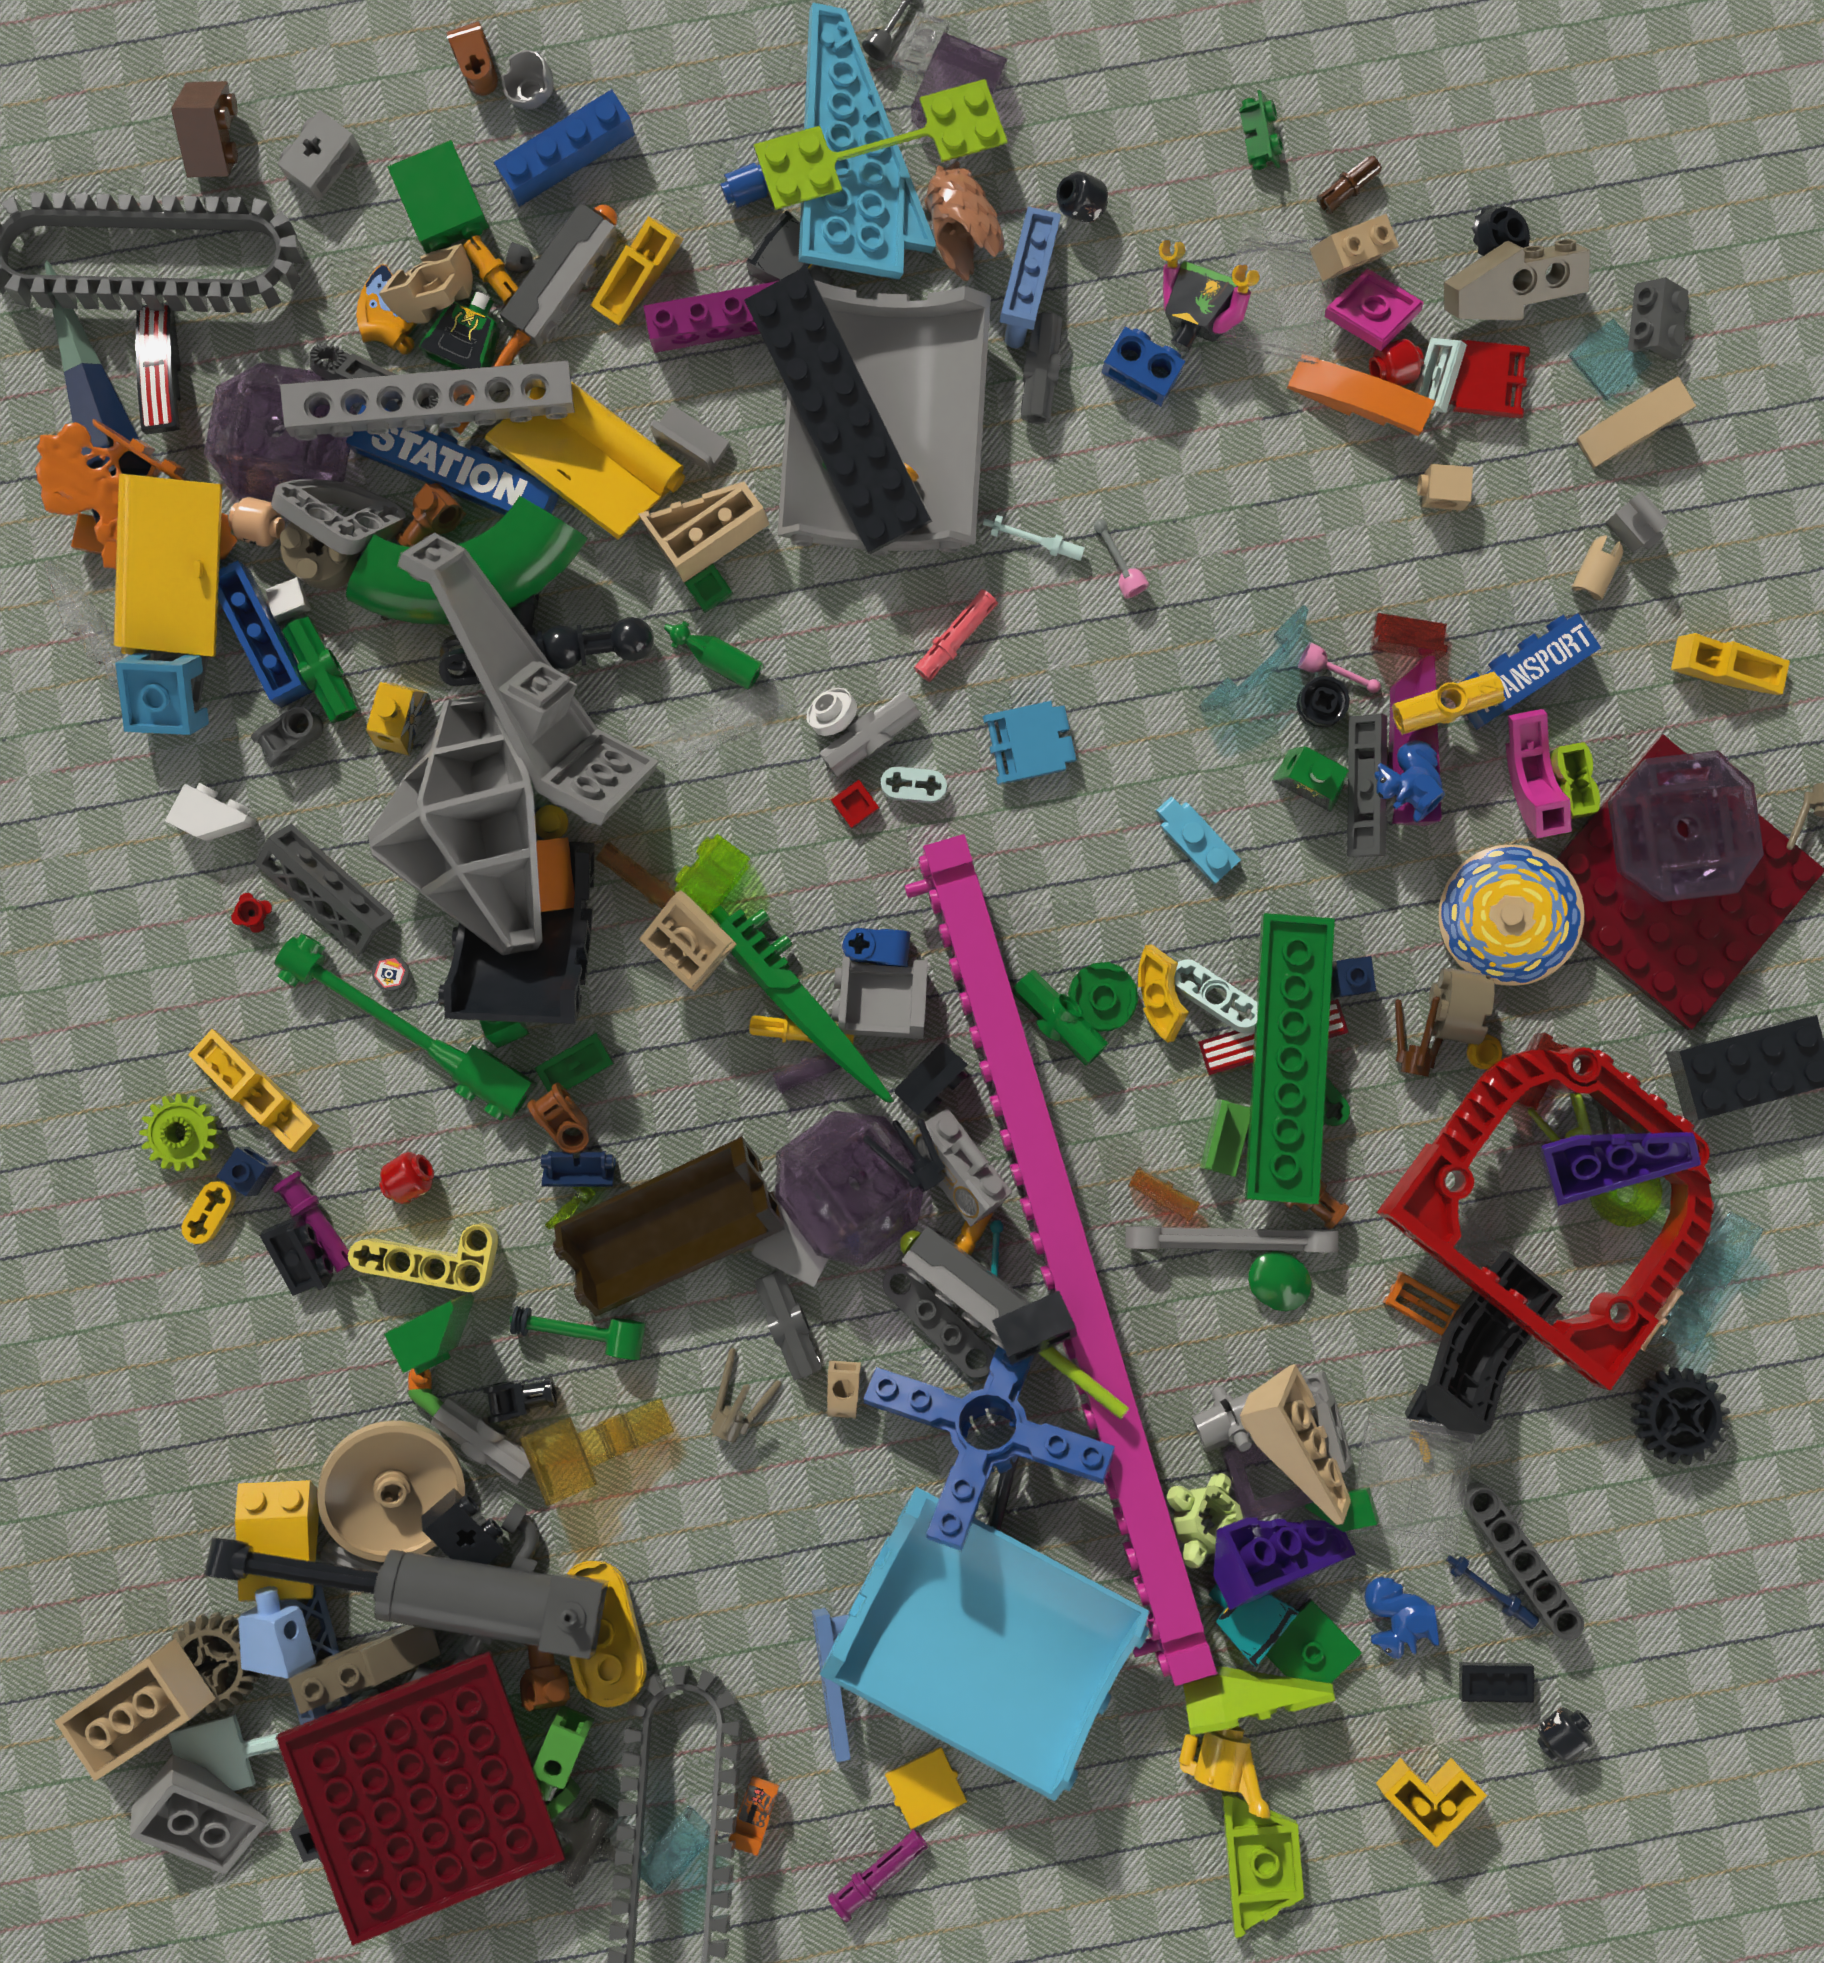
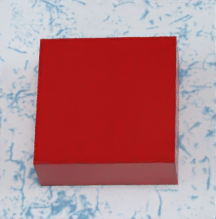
[831,779,880,830]

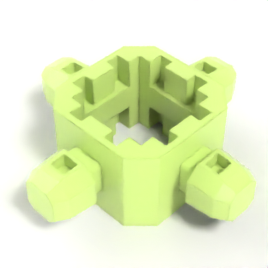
[1166,1473,1243,1568]

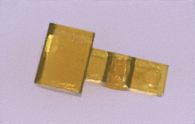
[519,1398,674,1506]

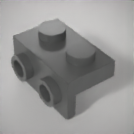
[1628,277,1689,360]

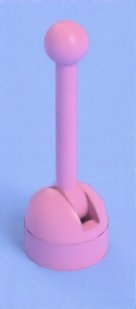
[1298,642,1381,693]

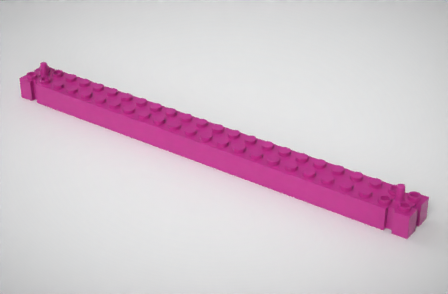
[904,834,1217,1686]

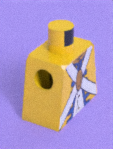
[366,682,428,756]

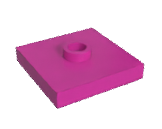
[1324,268,1424,351]

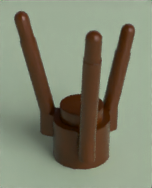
[1395,996,1443,1077]

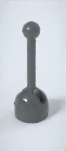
[862,0,911,61]
[505,242,538,273]

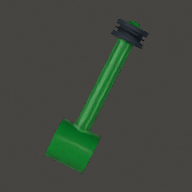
[510,1306,646,1360]

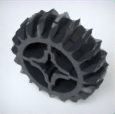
[1630,1367,1731,1465]

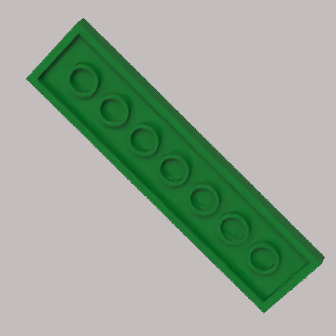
[1245,913,1335,1204]

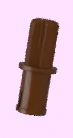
[1317,156,1382,215]

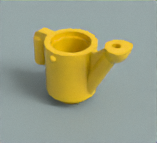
[1179,1726,1270,1818]

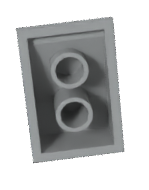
[130,1754,267,1874]

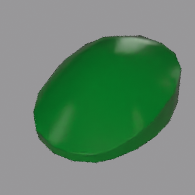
[1248,1251,1312,1311]

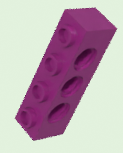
[644,281,777,353]

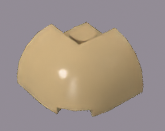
[379,243,473,323]

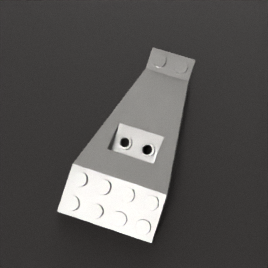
[397,533,659,826]

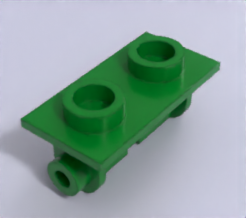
[1239,90,1283,170]

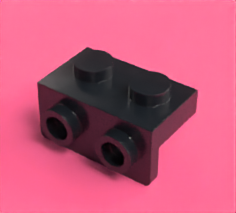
[894,1042,968,1116]
[259,1214,334,1296]

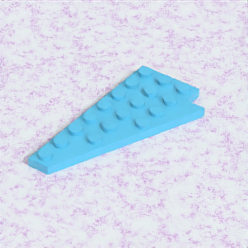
[798,2,936,280]

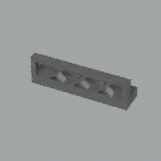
[255,823,394,956]

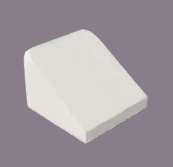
[266,577,312,623]

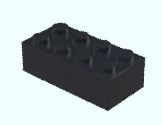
[1666,1015,1824,1120]

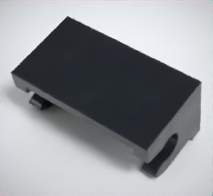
[992,1291,1078,1365]

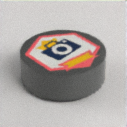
[372,955,410,991]

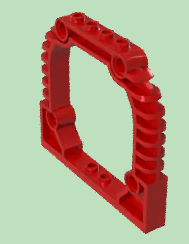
[1376,1047,1714,1391]

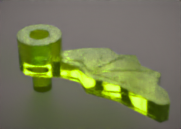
[545,1187,595,1230]

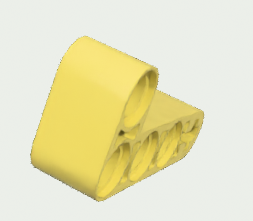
[348,1223,498,1292]

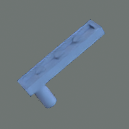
[999,207,1061,348]
[811,1608,851,1762]

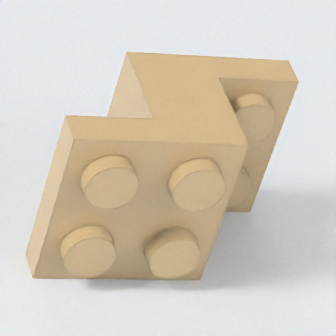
[639,890,737,992]

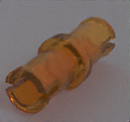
[1128,1167,1200,1222]

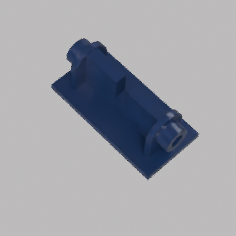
[541,1151,616,1187]

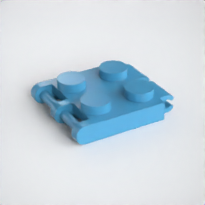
[982,701,1077,785]

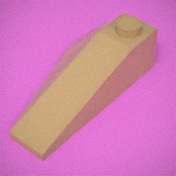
[1240,1364,1351,1525]

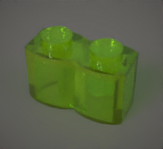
[674,833,753,917]

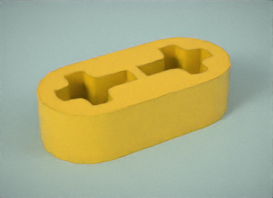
[181,1181,236,1244]

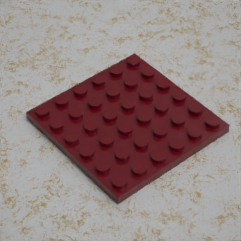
[1555,734,1824,1030]
[276,1650,565,1946]

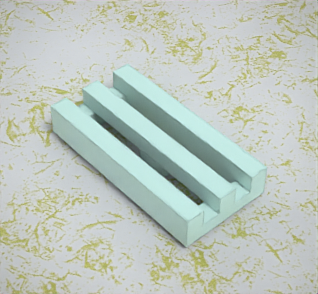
[1415,338,1467,413]

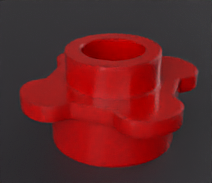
[231,893,273,933]

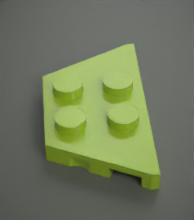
[1221,1792,1304,1938]

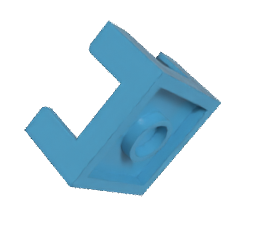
[115,653,209,735]

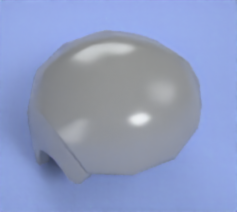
[501,50,554,110]

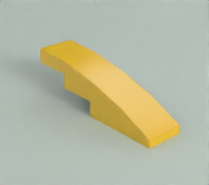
[188,1029,320,1153]

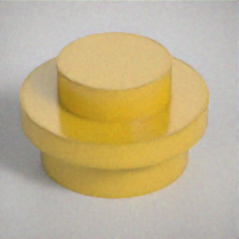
[535,805,569,840]
[1467,1034,1502,1070]

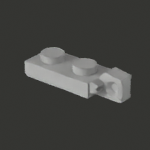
[1303,1371,1353,1473]

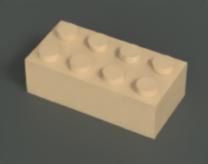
[54,1638,216,1782]

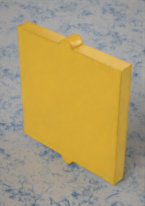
[885,1746,967,1830]

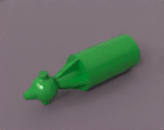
[664,621,764,691]

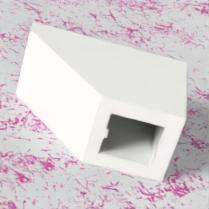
[165,783,257,841]

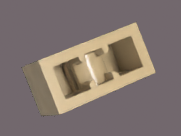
[1310,214,1399,282]

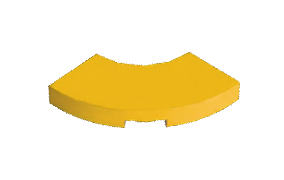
[1138,944,1189,1043]

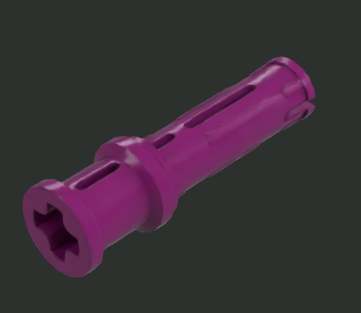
[272,1171,350,1273]
[827,1828,928,1923]

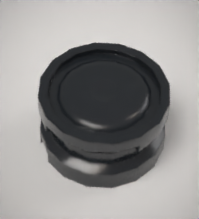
[1296,676,1350,729]

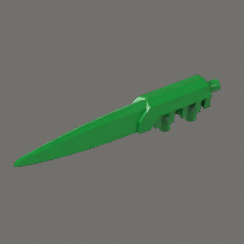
[711,905,894,1103]

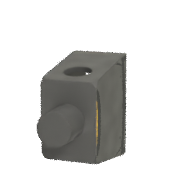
[746,210,834,285]

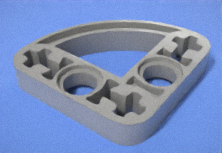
[271,479,405,555]

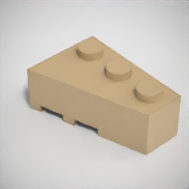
[638,481,770,582]

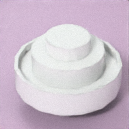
[806,687,857,736]

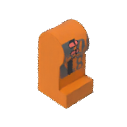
[728,1776,779,1856]

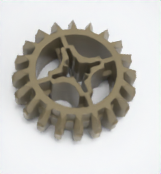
[172,1612,260,1714]

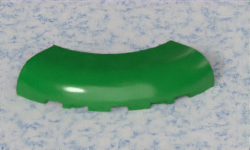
[346,496,588,625]

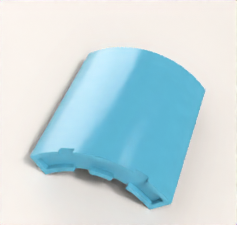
[819,1487,1149,1802]

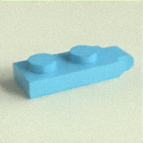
[1156,796,1241,885]

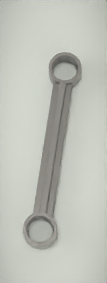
[1125,1226,1339,1253]

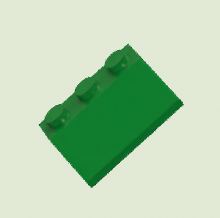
[384,1293,474,1375]

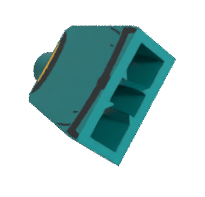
[1208,1584,1299,1667]

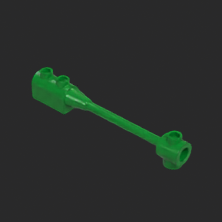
[274,932,537,1121]

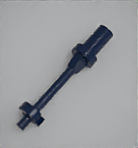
[1446,1555,1539,1629]

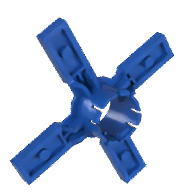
[863,1345,1115,1551]

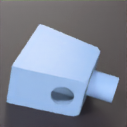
[238,1586,316,1679]

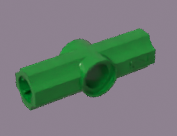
[282,616,359,724]
[1012,969,1109,1066]

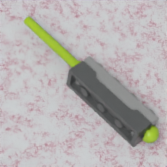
[900,1226,1129,1420]

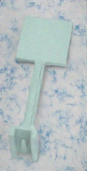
[168,1688,379,1791]

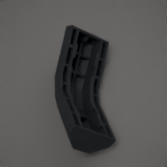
[1426,1250,1563,1435]

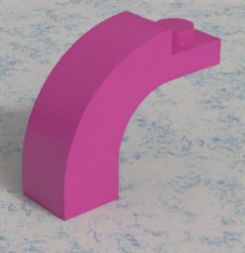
[1505,709,1572,838]

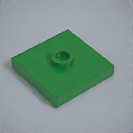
[1266,1598,1362,1684]

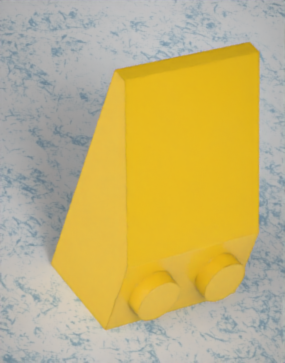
[235,1480,319,1602]

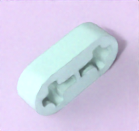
[881,767,947,804]

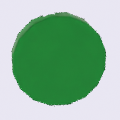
[1068,962,1138,1032]

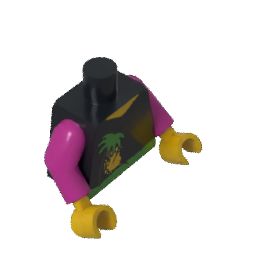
[1159,240,1260,352]

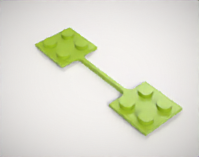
[753,79,1008,210]

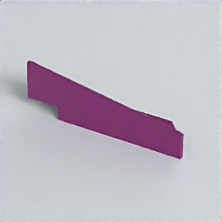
[1388,656,1442,826]

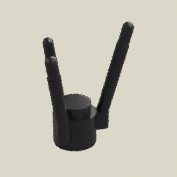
[863,1119,946,1192]

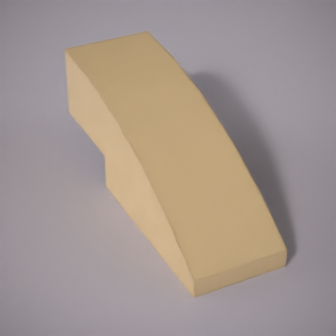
[1576,376,1696,469]

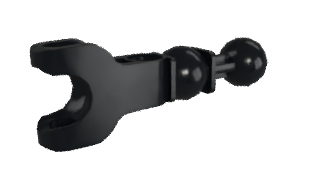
[439,617,654,686]

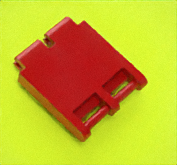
[1449,340,1530,418]

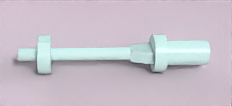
[983,515,1085,561]

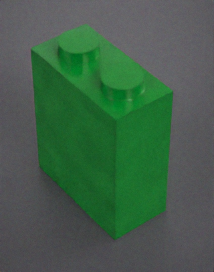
[387,140,490,254]

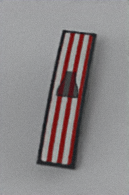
[136,302,181,434]

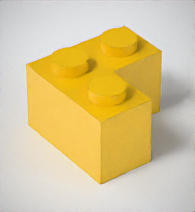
[1376,1757,1487,1848]

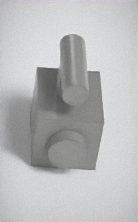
[1606,491,1669,553]

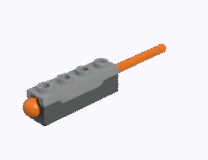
[451,202,618,435]

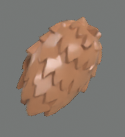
[924,161,1005,281]

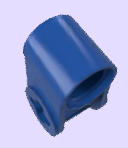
[842,928,911,967]

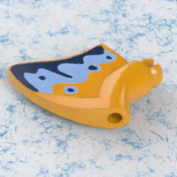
[356,264,418,355]

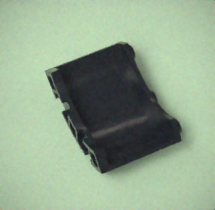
[438,842,595,1024]

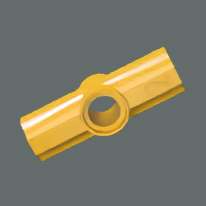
[1392,672,1505,735]

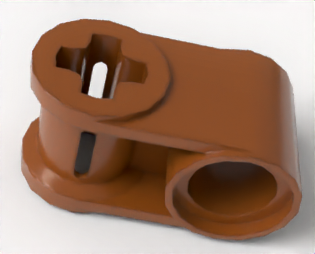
[446,21,498,96]
[527,1082,590,1153]

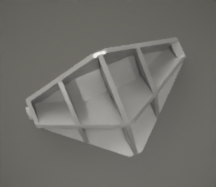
[368,696,543,955]

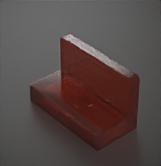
[1370,613,1448,661]

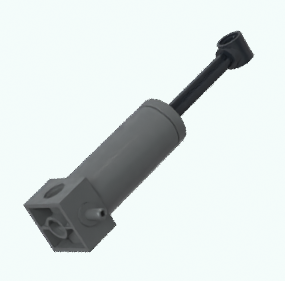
[204,1537,609,1659]

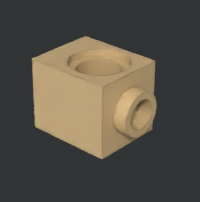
[1417,464,1473,511]

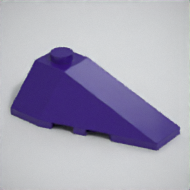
[1540,1132,1701,1206]
[1214,1517,1356,1610]

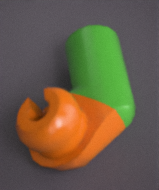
[408,1369,444,1417]

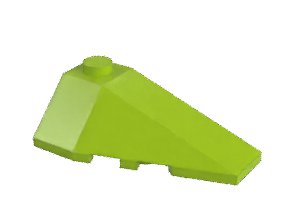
[1183,1666,1335,1735]

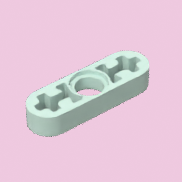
[1174,960,1257,1033]

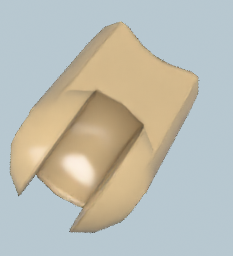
[1572,535,1623,600]

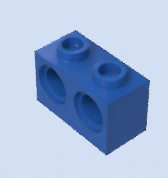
[1101,327,1185,407]

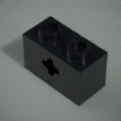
[421,1488,504,1565]

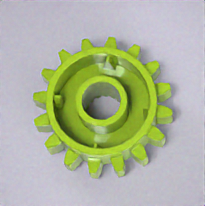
[139,1094,222,1171]

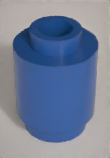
[720,162,769,208]

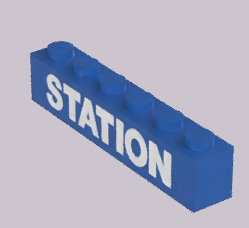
[345,404,560,516]

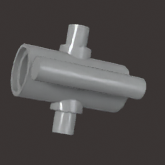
[1191,1386,1254,1453]

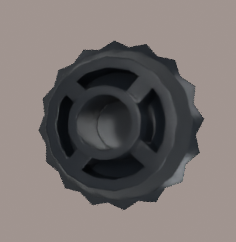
[1472,205,1530,256]

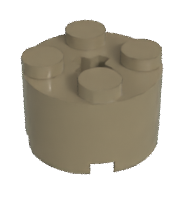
[280,522,361,590]
[1429,968,1495,1045]

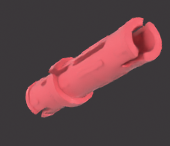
[913,589,998,682]

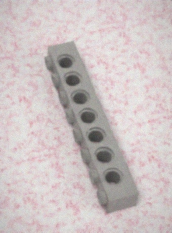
[280,361,575,441]

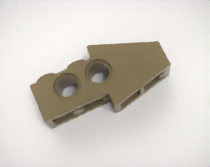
[1444,239,1590,320]
[288,1625,441,1714]

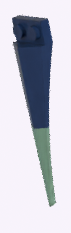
[45,260,152,524]

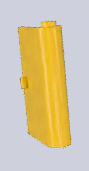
[485,381,685,540]
[113,474,223,657]

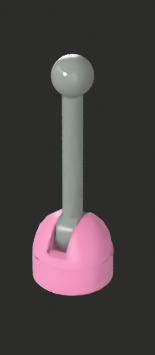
[1094,519,1149,599]

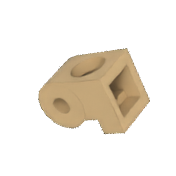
[827,1361,861,1419]

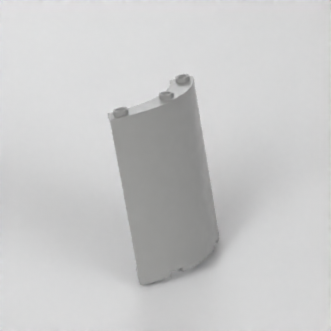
[777,280,991,556]

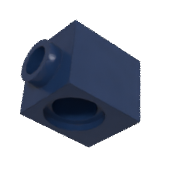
[1331,956,1376,998]
[216,1147,277,1197]

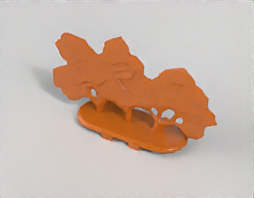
[35,419,237,569]

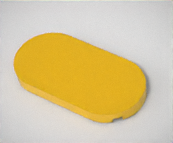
[567,1561,647,1707]

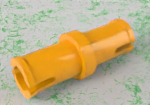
[463,235,518,305]

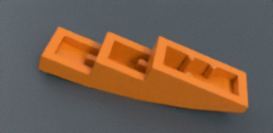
[1287,355,1436,437]

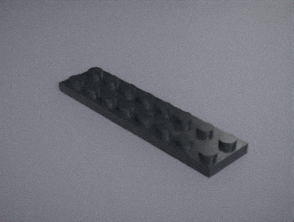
[744,266,933,554]

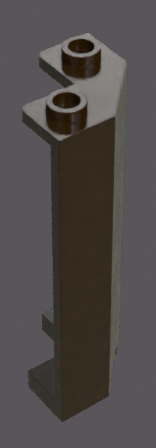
[553,1137,785,1317]

